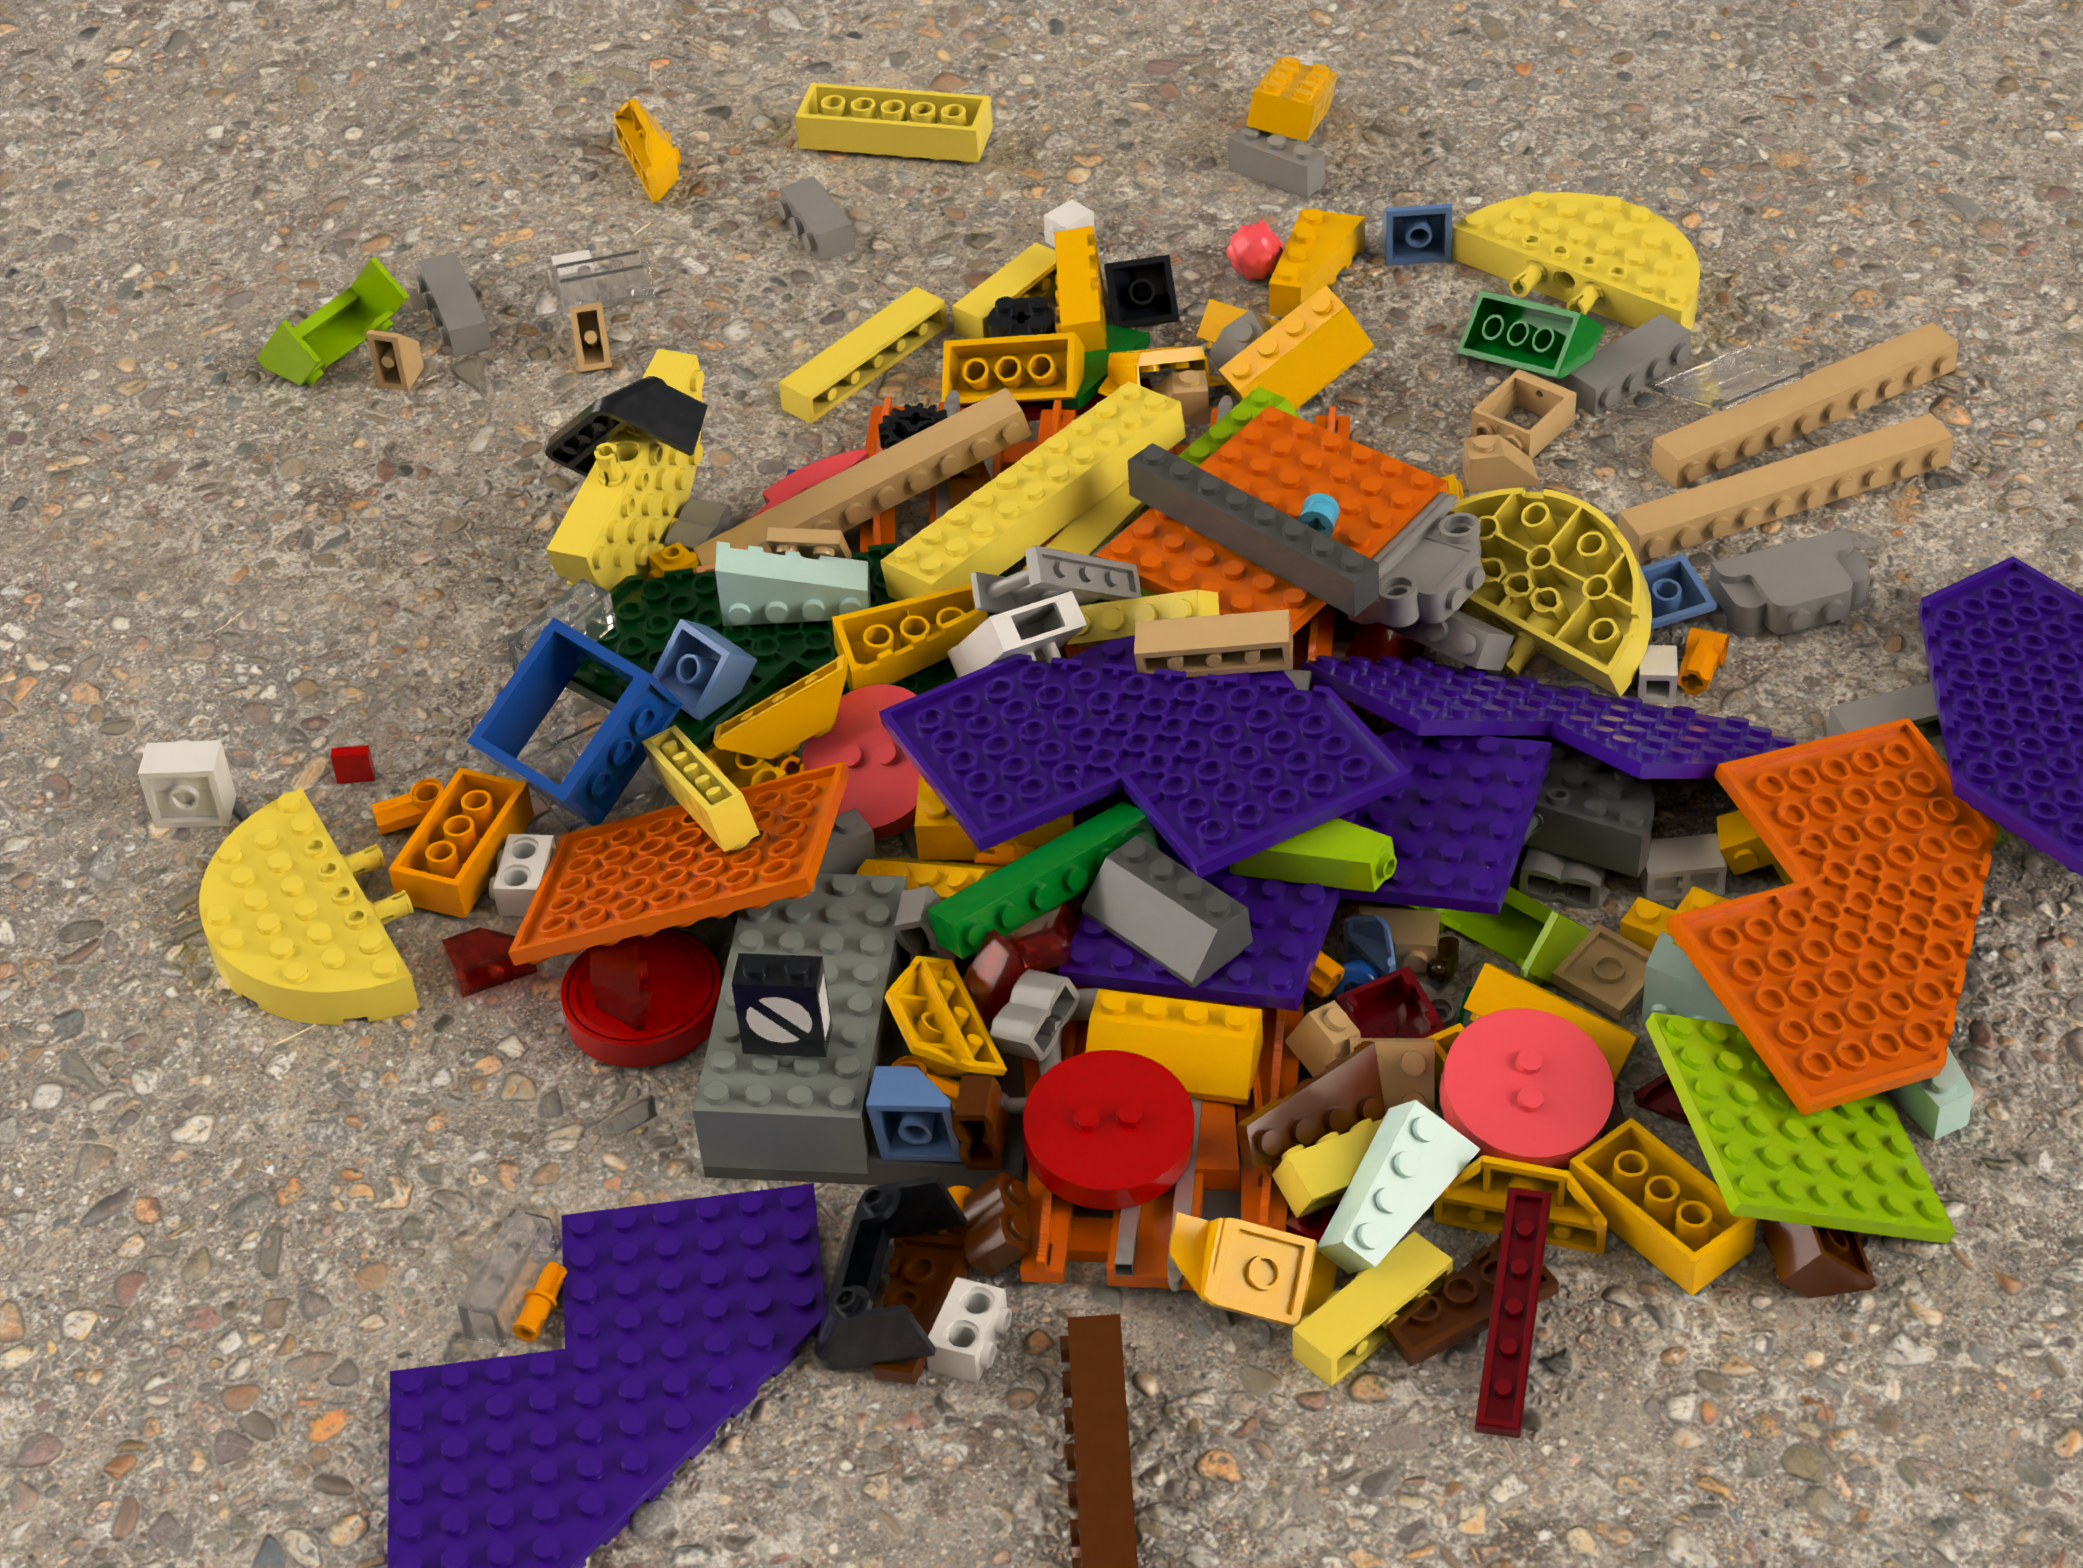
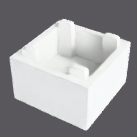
[138,740,236,829]

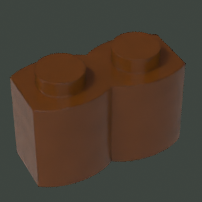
[952,1075,1009,1170]
[963,1171,1032,1276]

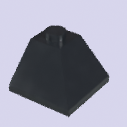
[1104,255,1180,328]

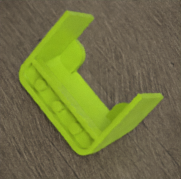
[256,256,410,387]
[1408,886,1591,986]

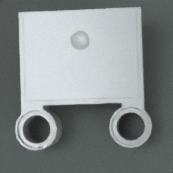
[947,591,1087,678]

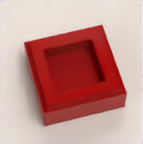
[330,745,376,784]

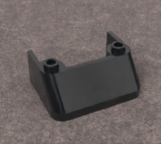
[545,376,708,477]
[814,1175,967,1371]

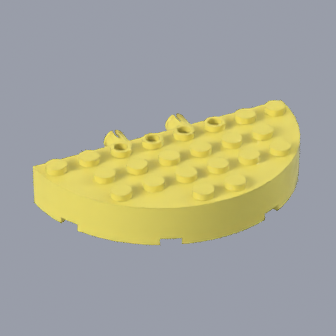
[1452,191,1700,330]
[546,349,704,594]
[1446,488,1652,697]
[199,787,420,1025]

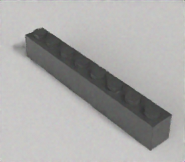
[1128,443,1379,617]

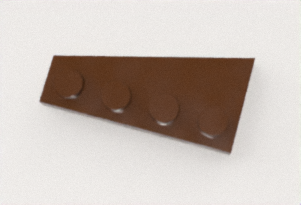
[1236,1041,1386,1168]

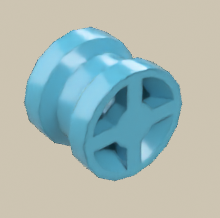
[1298,493,1340,537]

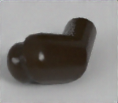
[1426,936,1459,984]

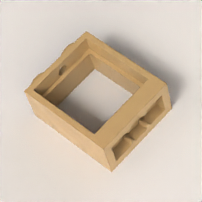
[1471,369,1576,459]

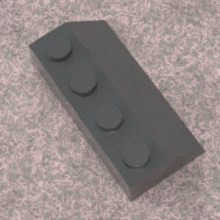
[1082,836,1253,988]

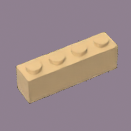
[1134,609,1293,678]

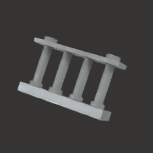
[970,546,1142,614]

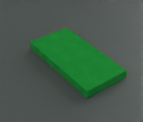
[1040,324,1151,410]

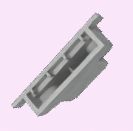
[1348,492,1485,627]
[1708,528,1872,637]

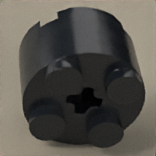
[988,296,1056,338]

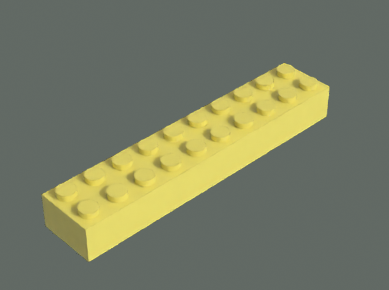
[880,381,1186,601]

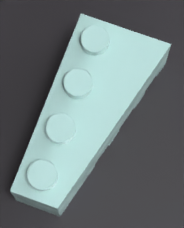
[715,541,871,626]
[1641,932,1737,1025]
[1886,1046,1974,1141]
[1316,1100,1481,1274]

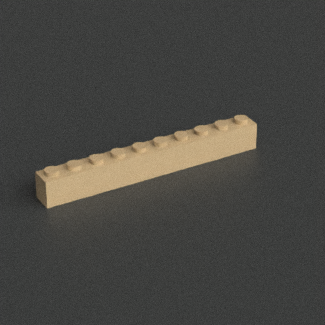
[1651,322,1959,489]
[693,387,1032,566]
[1618,413,1954,563]

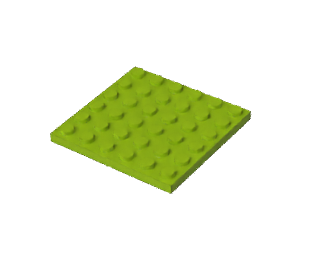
[1645,1012,1956,1244]

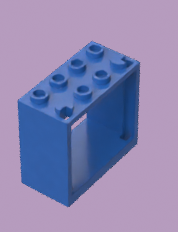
[467,617,683,826]

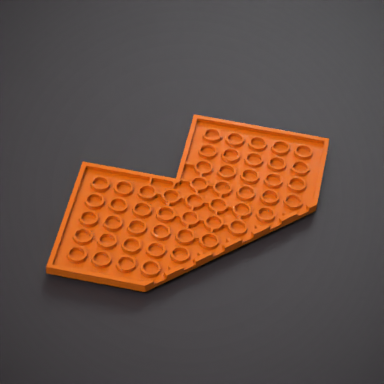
[1666,717,1998,1116]

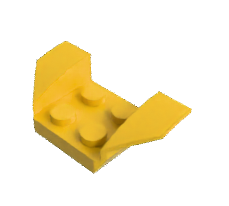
[1098,346,1226,396]
[1169,1212,1337,1328]

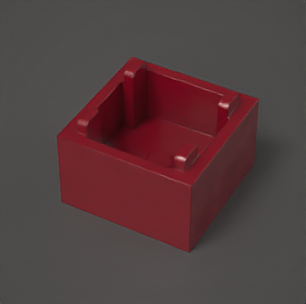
[1335,966,1446,1038]

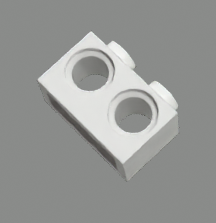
[489,834,556,917]
[927,1277,1012,1384]

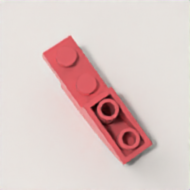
[746,449,870,521]

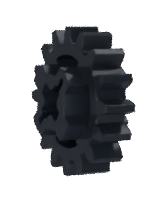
[878,403,948,449]

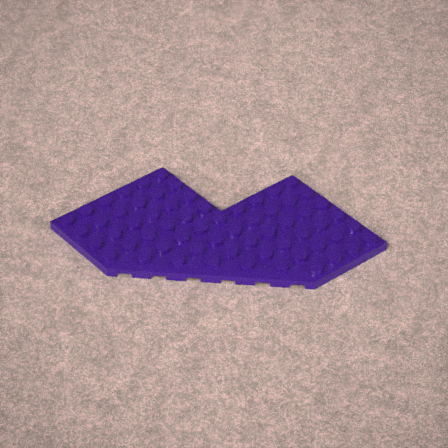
[1918,556,2083,877]
[879,654,1411,878]
[1300,655,1796,779]
[1058,728,1552,1011]
[387,1183,826,1568]

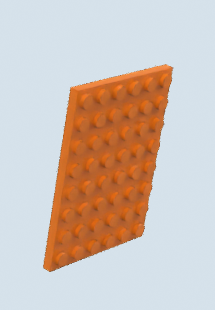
[1096,405,1447,635]
[508,761,850,966]

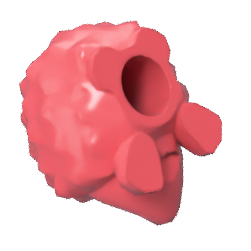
[1225,220,1284,281]

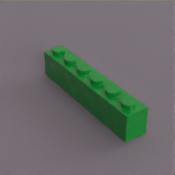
[927,801,1159,959]

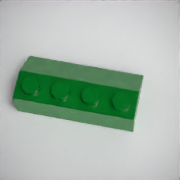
[1456,290,1605,380]

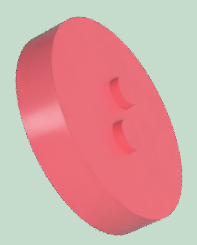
[801,684,920,839]
[1439,1008,1614,1169]

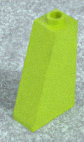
[1229,818,1397,892]

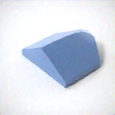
[1343,915,1396,977]

